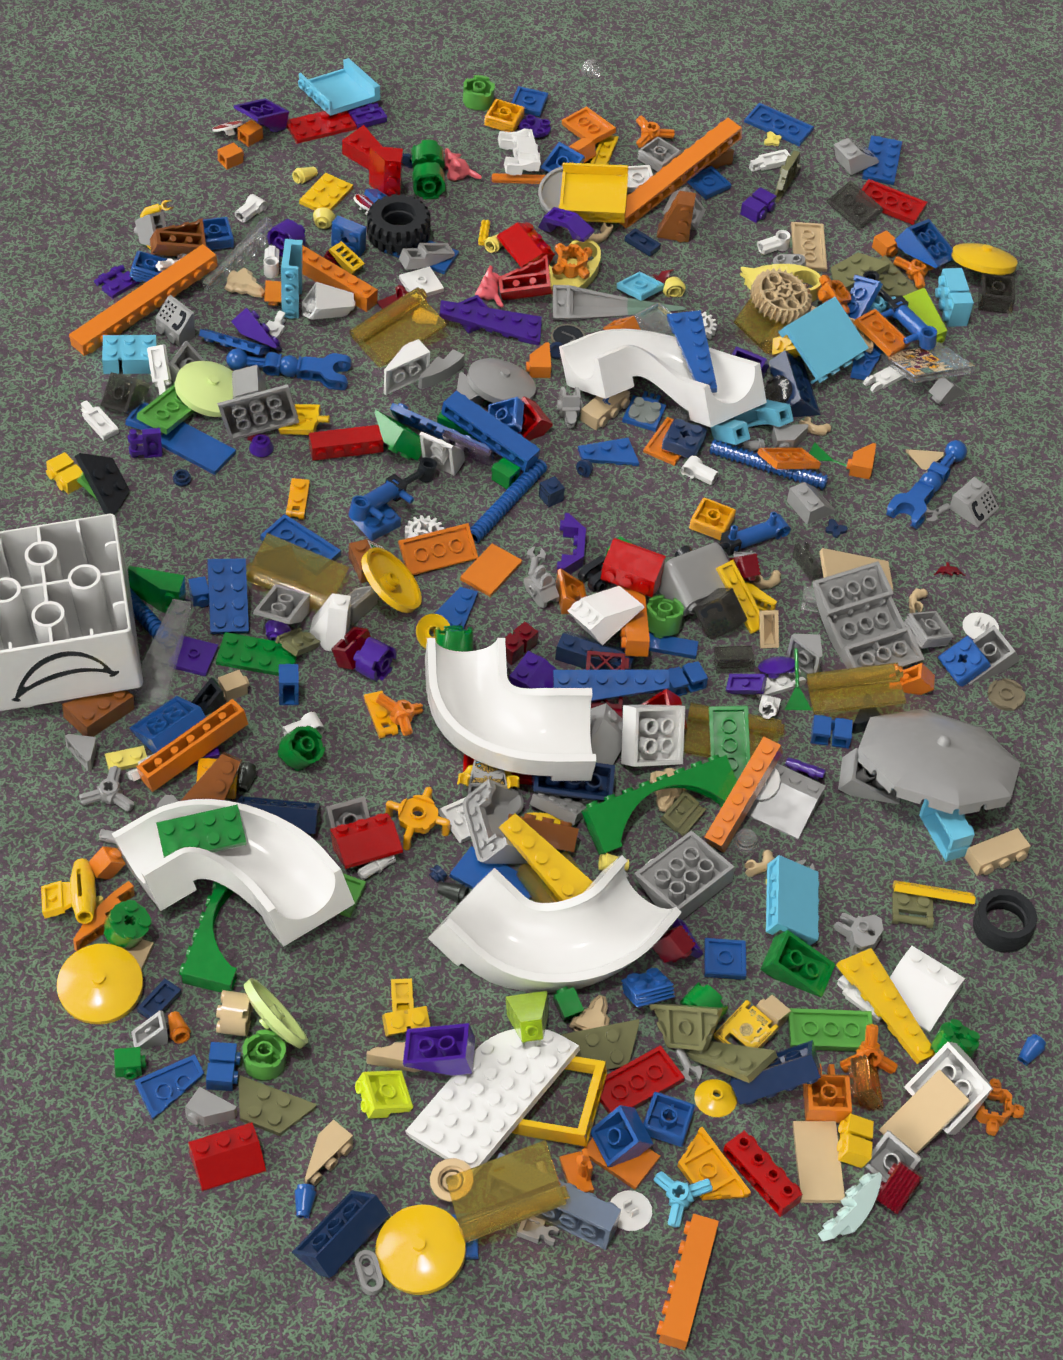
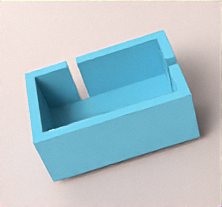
[935,268,974,327]
[102,335,157,374]
[919,799,974,862]

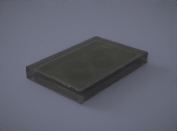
[826,180,883,230]

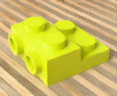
[355,1070,413,1119]

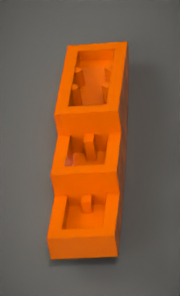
[73,881,135,951]

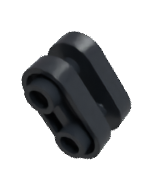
[578,555,606,592]

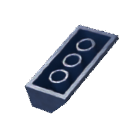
[769,350,821,417]
[555,631,638,670]
[532,762,615,802]
[236,796,320,836]
[730,1040,821,1105]
[292,1190,390,1278]

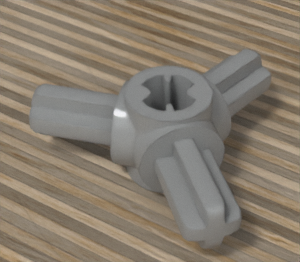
[79,766,134,811]

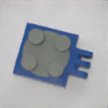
[622,391,666,432]

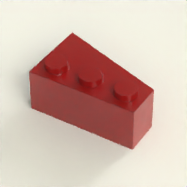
[342,125,383,170]
[498,255,552,300]

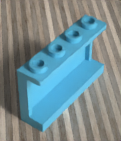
[281,239,303,319]
[766,855,819,946]

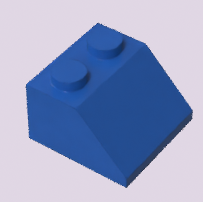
[591,1105,653,1167]

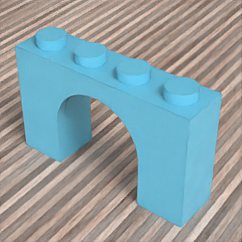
[710,400,794,445]

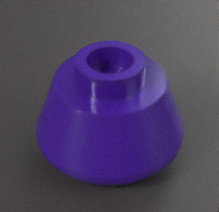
[249,435,274,457]
[265,619,291,641]

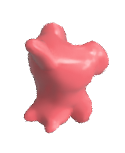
[444,148,482,182]
[475,265,504,308]

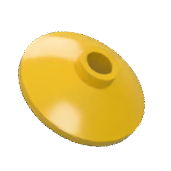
[416,614,450,649]
[694,1079,737,1117]

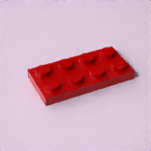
[286,111,357,144]
[855,179,927,225]
[600,1045,685,1114]

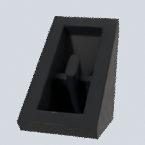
[191,677,224,716]
[852,695,880,734]

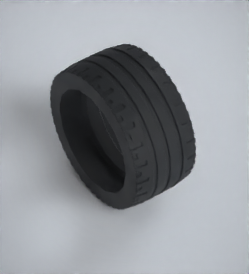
[973,888,1037,953]

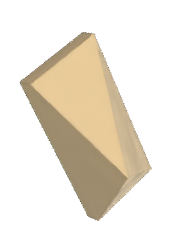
[906,449,944,470]
[759,610,779,648]

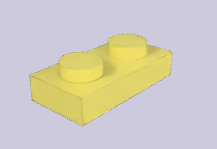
[105,746,147,770]

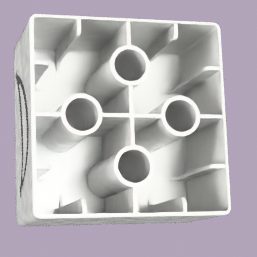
[0,514,143,711]

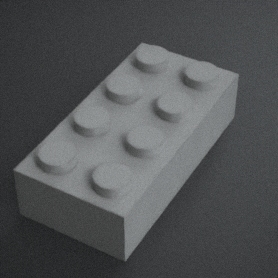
[530,792,586,826]

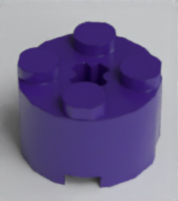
[267,219,306,257]
[353,637,397,682]

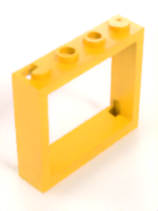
[512,1056,607,1147]

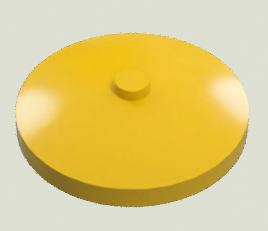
[951,243,1018,275]
[362,547,422,613]
[57,944,143,1024]
[375,1205,466,1295]

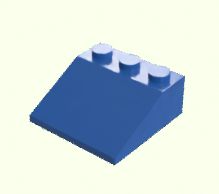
[895,219,953,268]
[129,696,206,754]

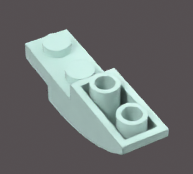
[818,1172,882,1241]

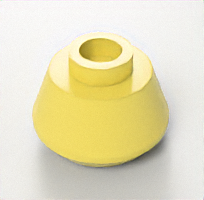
[313,207,335,229]
[663,277,686,297]

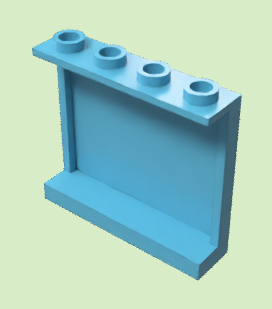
[298,58,380,116]
[778,297,869,384]

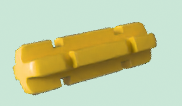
[478,220,490,246]

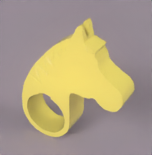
[549,239,601,296]
[740,264,821,305]

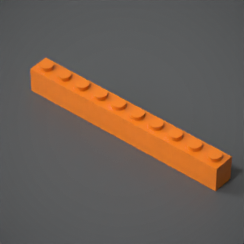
[620,118,742,228]
[69,244,218,356]

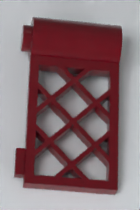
[586,651,629,719]

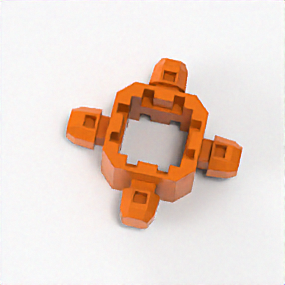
[552,243,593,279]
[817,275,851,315]
[975,1078,1024,1136]

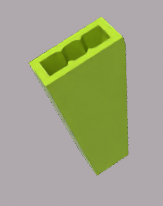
[903,288,947,346]
[506,991,549,1042]

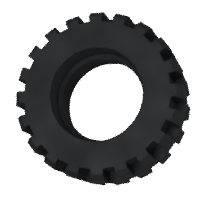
[367,194,431,255]

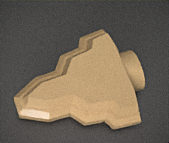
[225,268,265,298]
[650,768,686,812]
[569,995,610,1032]

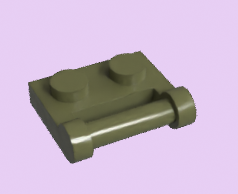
[891,891,934,929]

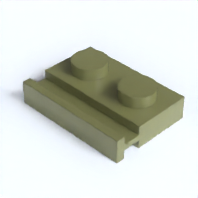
[275,627,321,656]
[660,790,706,837]

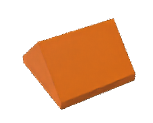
[556,568,587,614]

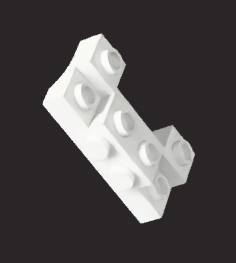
[498,129,541,175]

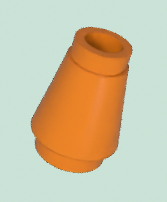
[168,1011,191,1044]

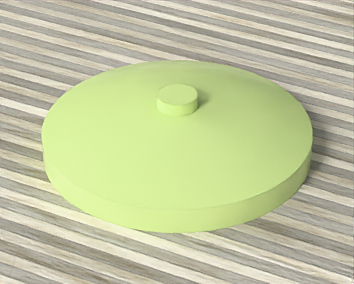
[175,361,233,417]
[244,978,308,1049]

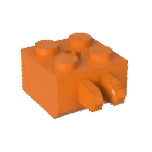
[803,1064,852,1123]

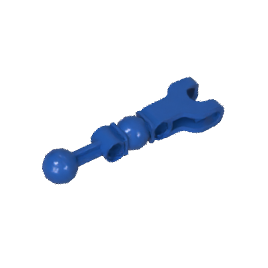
[226,348,352,390]
[886,440,967,529]

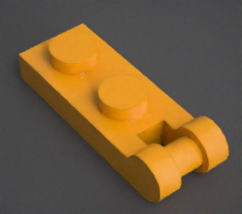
[286,478,310,520]
[364,691,398,739]

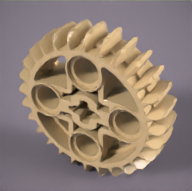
[750,268,812,324]

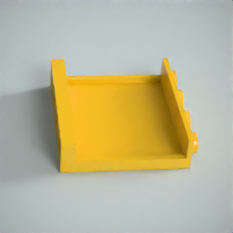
[559,163,628,223]

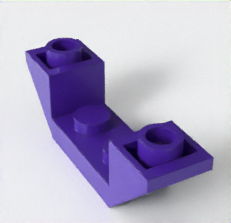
[538,207,595,242]
[556,513,586,575]

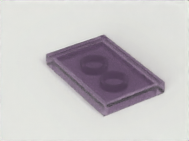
[442,430,496,468]

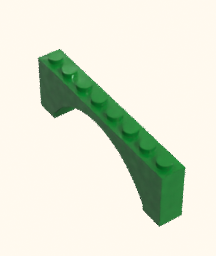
[581,754,737,855]
[179,881,237,993]

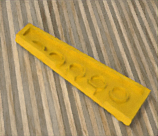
[498,813,592,901]
[836,948,935,1064]

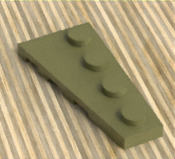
[687,1041,778,1083]

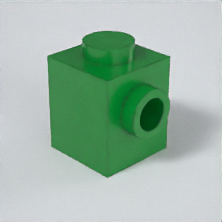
[491,458,520,489]
[553,986,584,1021]
[114,1047,146,1079]

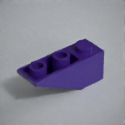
[231,308,282,351]

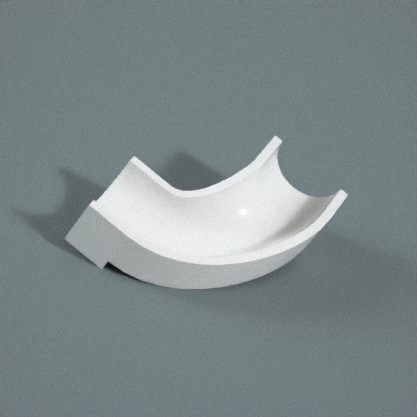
[559,329,767,427]
[425,638,596,781]
[112,799,355,947]
[428,855,682,993]

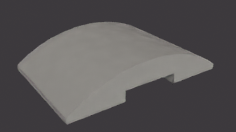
[813,561,924,682]

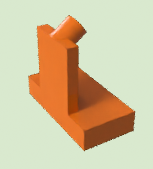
[559,1149,594,1193]

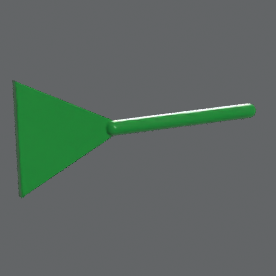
[809,442,847,467]
[784,648,812,710]

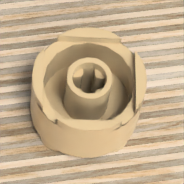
[216,990,253,1036]

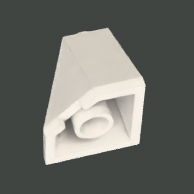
[302,282,355,320]
[310,593,351,651]

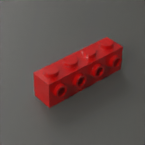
[309,425,383,461]
[723,1130,803,1217]

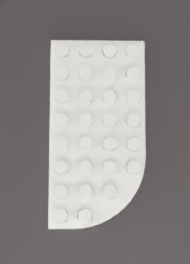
[405,1029,580,1177]

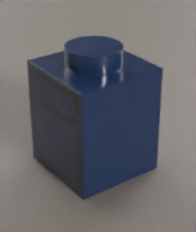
[538,476,565,508]

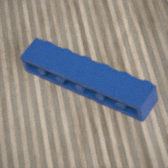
[441,390,540,472]

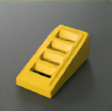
[328,241,365,274]
[746,582,777,611]

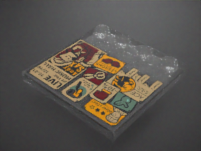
[881,343,975,383]

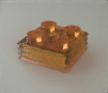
[848,1054,884,1111]

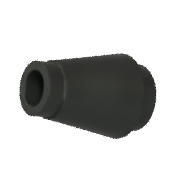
[236,762,257,793]
[438,882,470,903]

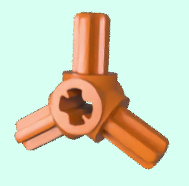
[636,116,675,148]
[893,256,935,290]
[376,693,424,736]
[840,1024,898,1074]

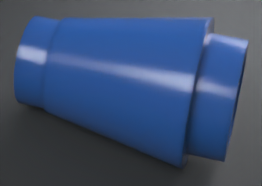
[1017,1034,1046,1066]
[294,1184,317,1218]

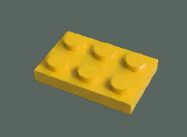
[299,173,353,211]

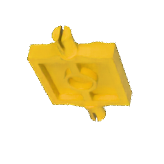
[279,404,330,435]

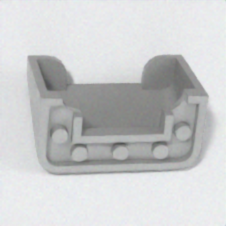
[658,542,731,616]
[463,779,528,864]

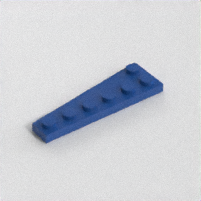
[667,310,717,393]
[390,403,494,459]
[553,670,670,703]

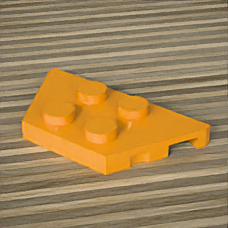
[678,1127,751,1201]

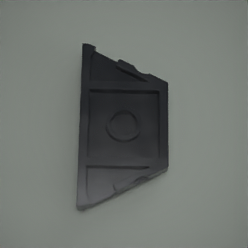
[74,453,130,515]

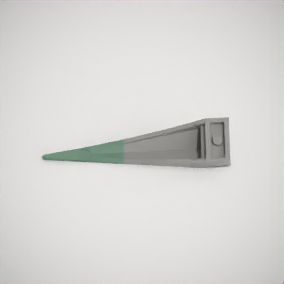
[552,285,686,320]

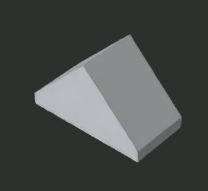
[65,734,97,772]
[131,1010,168,1049]

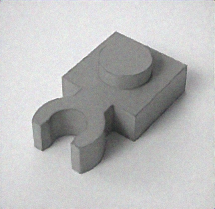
[517,1213,559,1246]

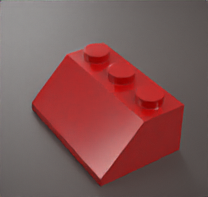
[369,145,403,197]
[496,222,555,268]
[601,538,666,597]
[330,813,403,869]
[188,1122,266,1191]

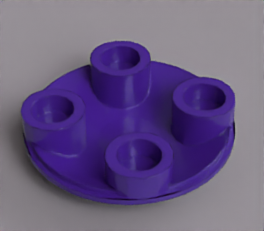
[519,114,551,138]
[758,656,795,679]

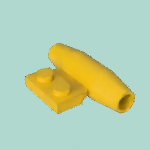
[41,858,96,924]

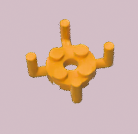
[385,787,450,850]

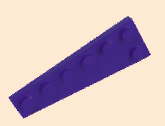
[439,300,542,345]

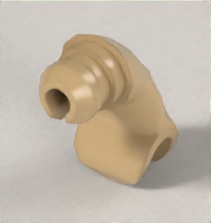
[589,222,613,244]
[799,417,831,436]
[751,570,781,589]
[909,588,928,613]
[745,850,774,877]

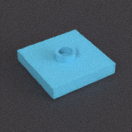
[617,272,664,301]

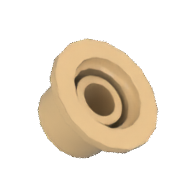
[430,1158,474,1202]

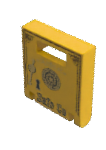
[714,1000,779,1048]

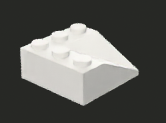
[904,1042,993,1135]

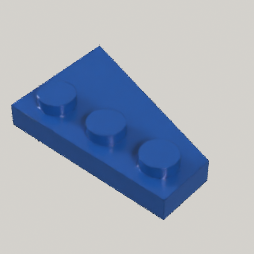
[847,275,883,319]
[577,438,639,466]
[434,587,478,630]
[135,1054,204,1120]

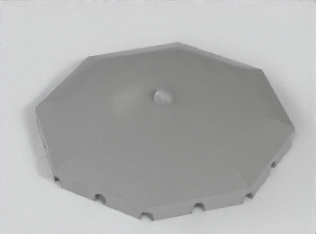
[857,709,1021,815]

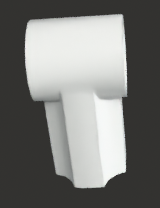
[235,194,268,223]
[757,230,790,255]
[263,246,280,278]
[680,456,719,485]
[758,694,781,719]
[282,712,325,736]

